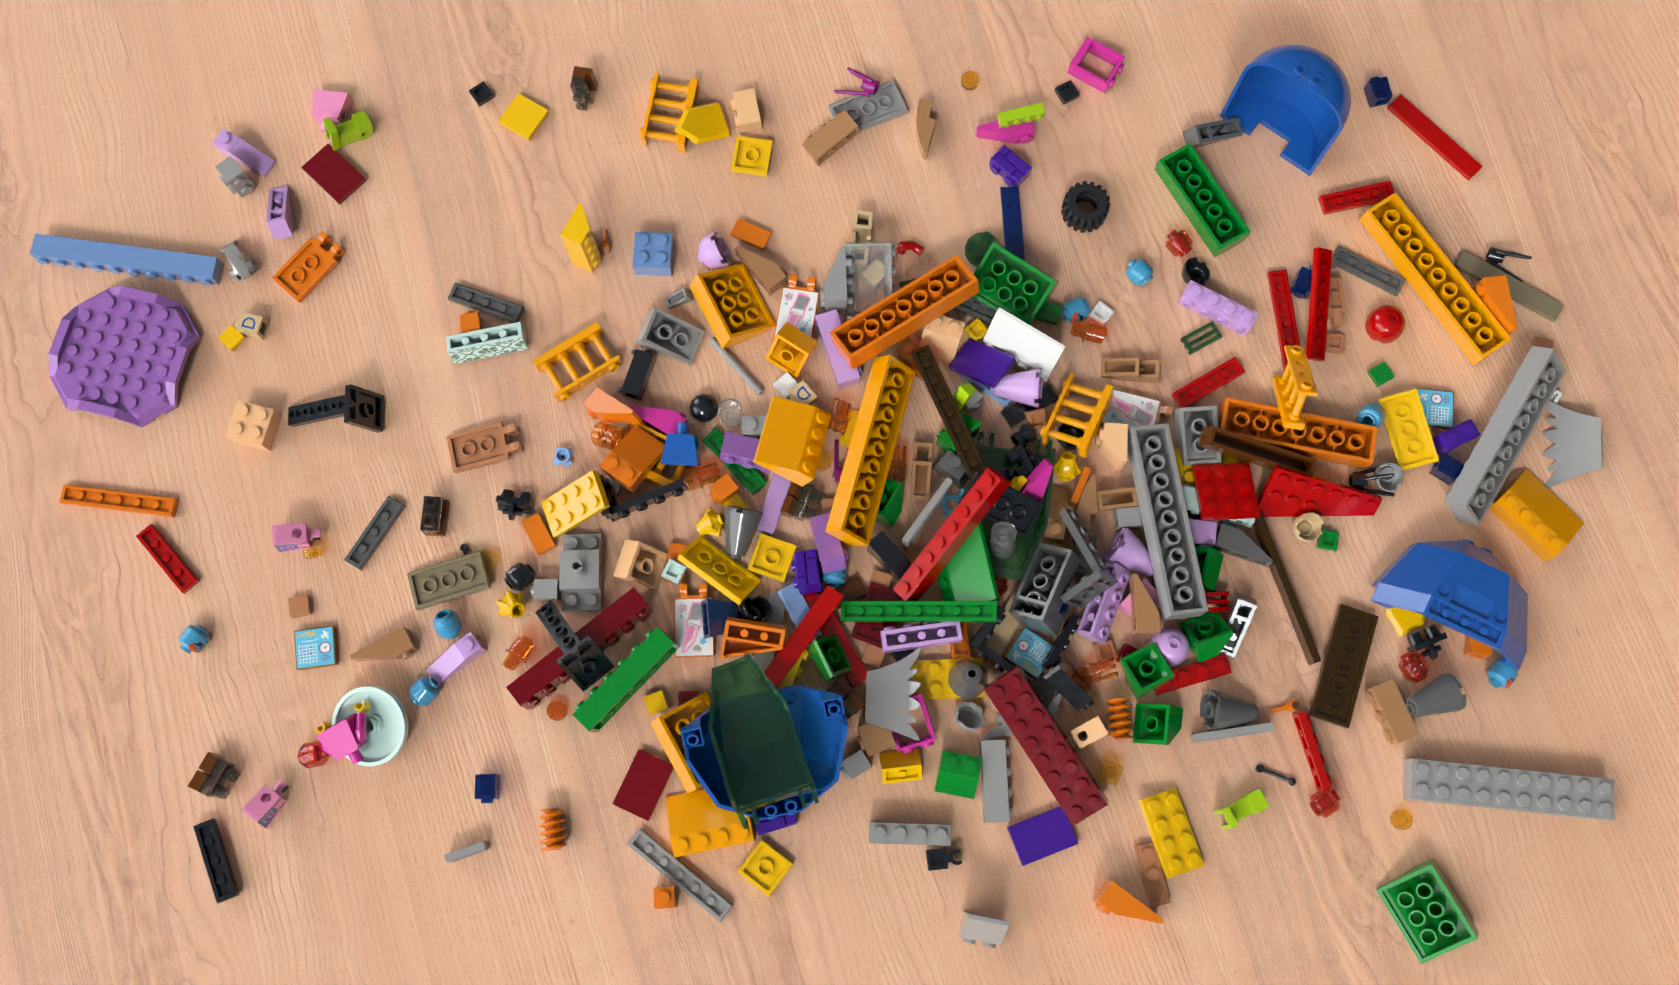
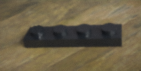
[193,818,239,904]

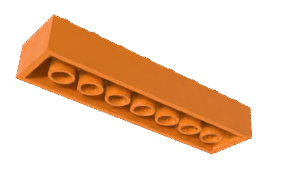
[830,255,979,370]
[1218,397,1378,469]

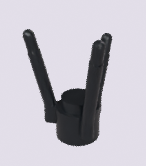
[1485,247,1532,282]
[1349,466,1395,497]

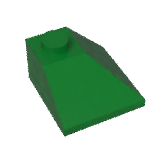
[875,479,904,527]
[1180,611,1234,662]
[1119,642,1175,700]
[1133,703,1183,745]

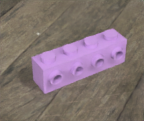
[1178,280,1259,336]
[1076,562,1131,645]
[880,622,963,654]

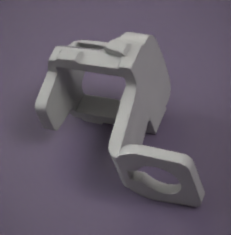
[219,240,258,281]

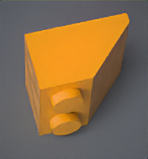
[765,322,818,379]

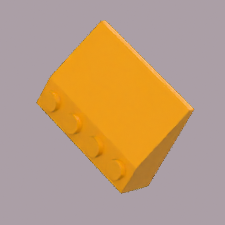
[690,263,776,349]
[753,397,831,487]
[1489,468,1584,562]
[650,691,714,793]
[665,789,755,858]

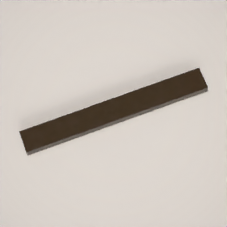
[911,345,987,481]
[1252,515,1321,665]

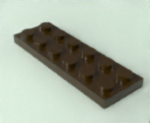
[1308,604,1379,729]

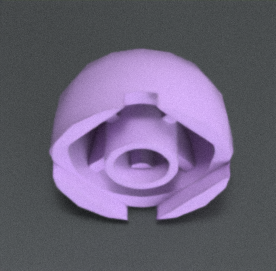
[697,231,732,269]
[1149,627,1190,667]

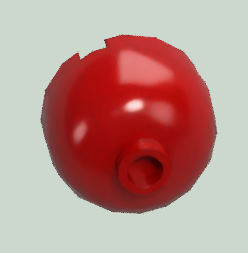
[1365,305,1406,344]

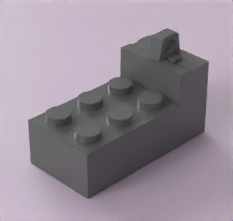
[1009,542,1081,636]

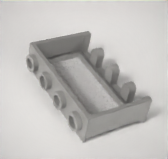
[845,241,896,320]

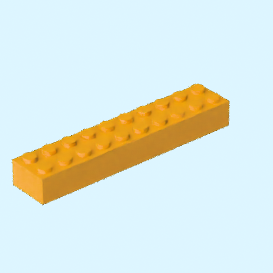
[1359,192,1512,366]
[825,355,916,547]

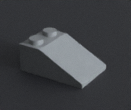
[820,247,847,313]
[635,307,705,365]
[1173,406,1221,466]
[959,911,1010,948]

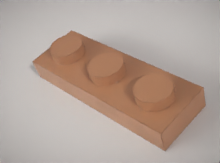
[1133,842,1171,907]

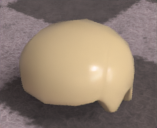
[1293,512,1324,543]

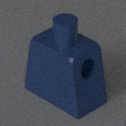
[701,599,744,639]

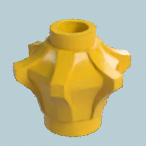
[1052,452,1081,482]
[696,508,725,537]
[496,590,525,619]

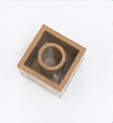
[857,723,896,758]

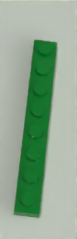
[841,601,998,622]

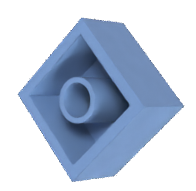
[633,232,674,276]

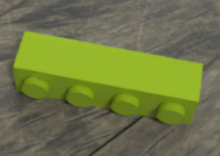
[997,103,1045,128]
[953,382,976,413]

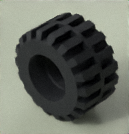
[1061,181,1110,233]

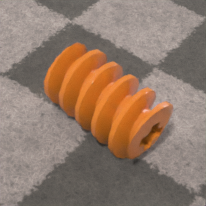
[1106,698,1134,739]
[539,808,567,851]

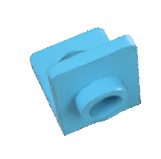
[941,488,964,516]

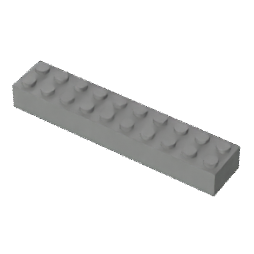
[1445,346,1566,527]
[1127,423,1208,621]
[1403,758,1615,821]

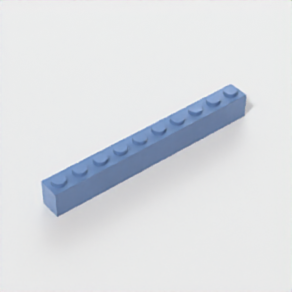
[30,234,224,286]

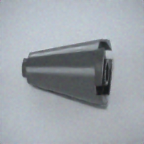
[724,505,763,559]
[948,659,988,699]
[1406,673,1466,717]
[1200,690,1259,730]

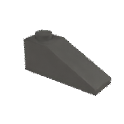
[1183,117,1243,148]
[1212,523,1273,567]
[1220,592,1257,658]

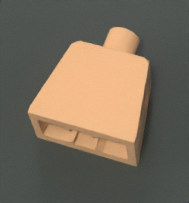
[1067,716,1108,749]

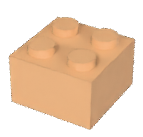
[225,401,282,451]

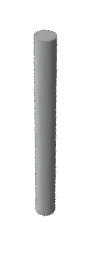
[709,337,764,395]

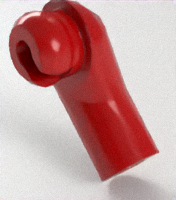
[896,240,925,256]

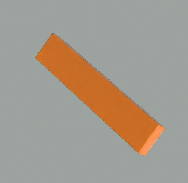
[59,484,179,518]

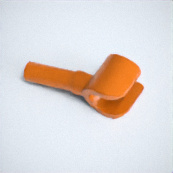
[599,229,611,254]
[1270,699,1300,713]

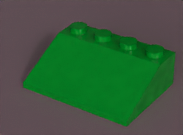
[973,242,1060,325]
[930,522,999,601]
[1376,858,1479,964]

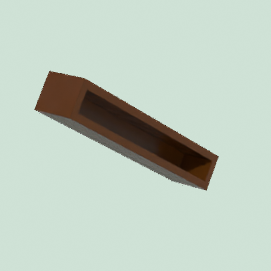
[1199,426,1317,476]

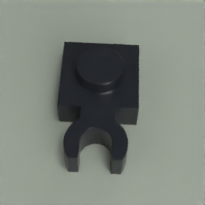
[926,848,962,871]

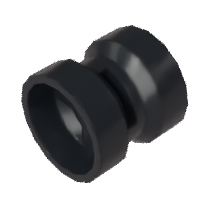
[1010,424,1037,448]

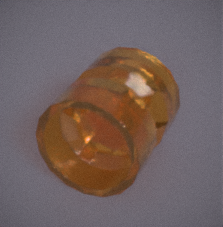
[591,422,627,450]

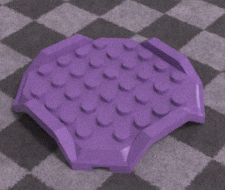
[48,286,202,428]

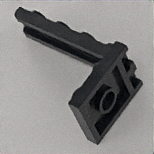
[288,384,384,433]
[599,473,689,522]
[535,600,615,692]
[969,605,1044,696]

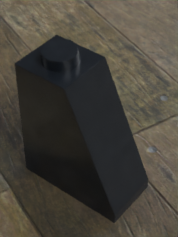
[867,531,912,581]
[1043,658,1097,711]

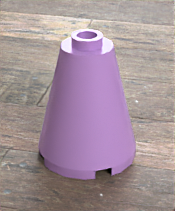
[990,369,1043,407]
[1104,528,1153,577]

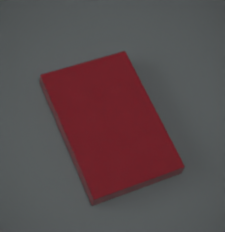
[301,143,367,205]
[850,582,904,648]
[612,749,674,821]

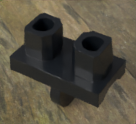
[1005,444,1039,478]
[496,489,533,521]
[1407,625,1448,660]

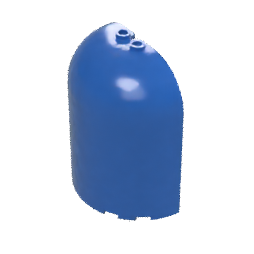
[1220,44,1351,176]

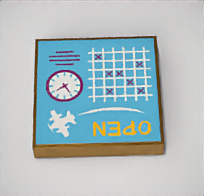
[1416,388,1454,429]
[294,626,338,670]
[1004,627,1052,681]

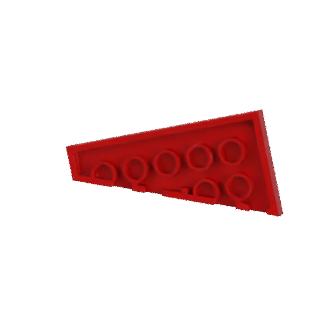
[1257,465,1383,517]

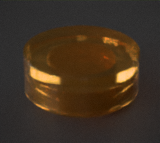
[547,701,567,721]

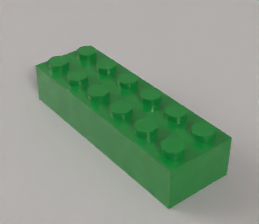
[1155,143,1251,258]
[572,627,680,733]

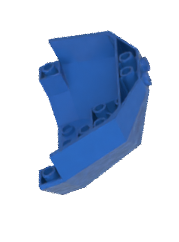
[1370,539,1528,670]
[680,685,848,820]

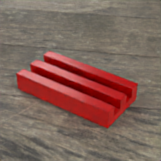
[1205,591,1230,612]

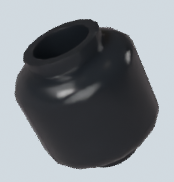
[504,562,535,591]

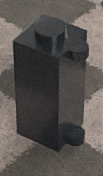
[617,349,656,401]

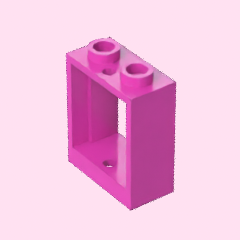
[1067,36,1125,93]
[892,692,937,753]

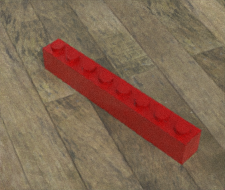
[893,468,1011,601]

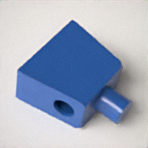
[661,422,701,466]

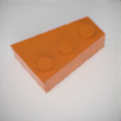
[720,616,786,659]

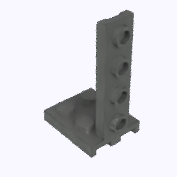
[1059,507,1118,608]

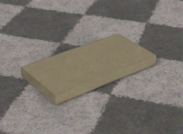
[407,550,492,611]

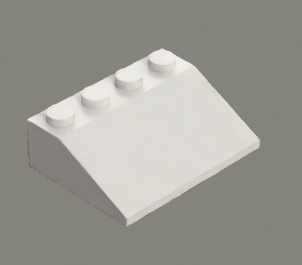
[982,307,1066,382]

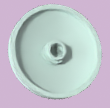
[332,686,409,766]

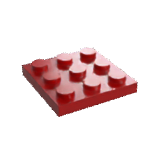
[1191,463,1260,521]

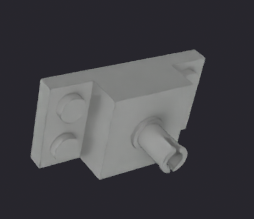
[559,534,602,612]

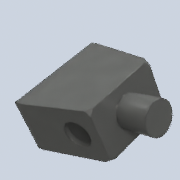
[932,450,969,489]

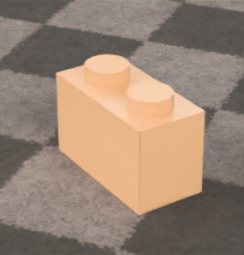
[730,88,762,133]

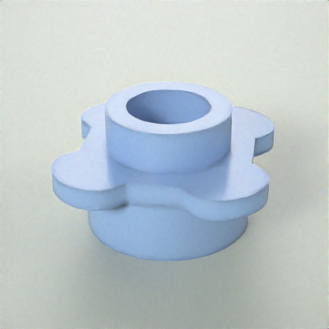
[553,447,574,467]

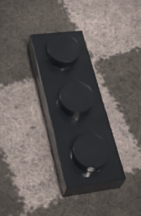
[1042,613,1080,670]

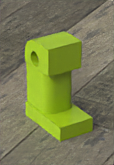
[322,110,373,151]
[1213,788,1270,829]

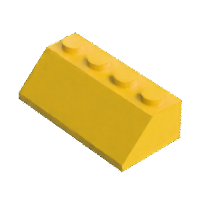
[560,203,601,273]

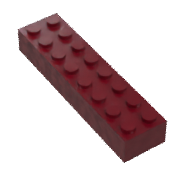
[506,587,652,710]
[984,664,1108,826]

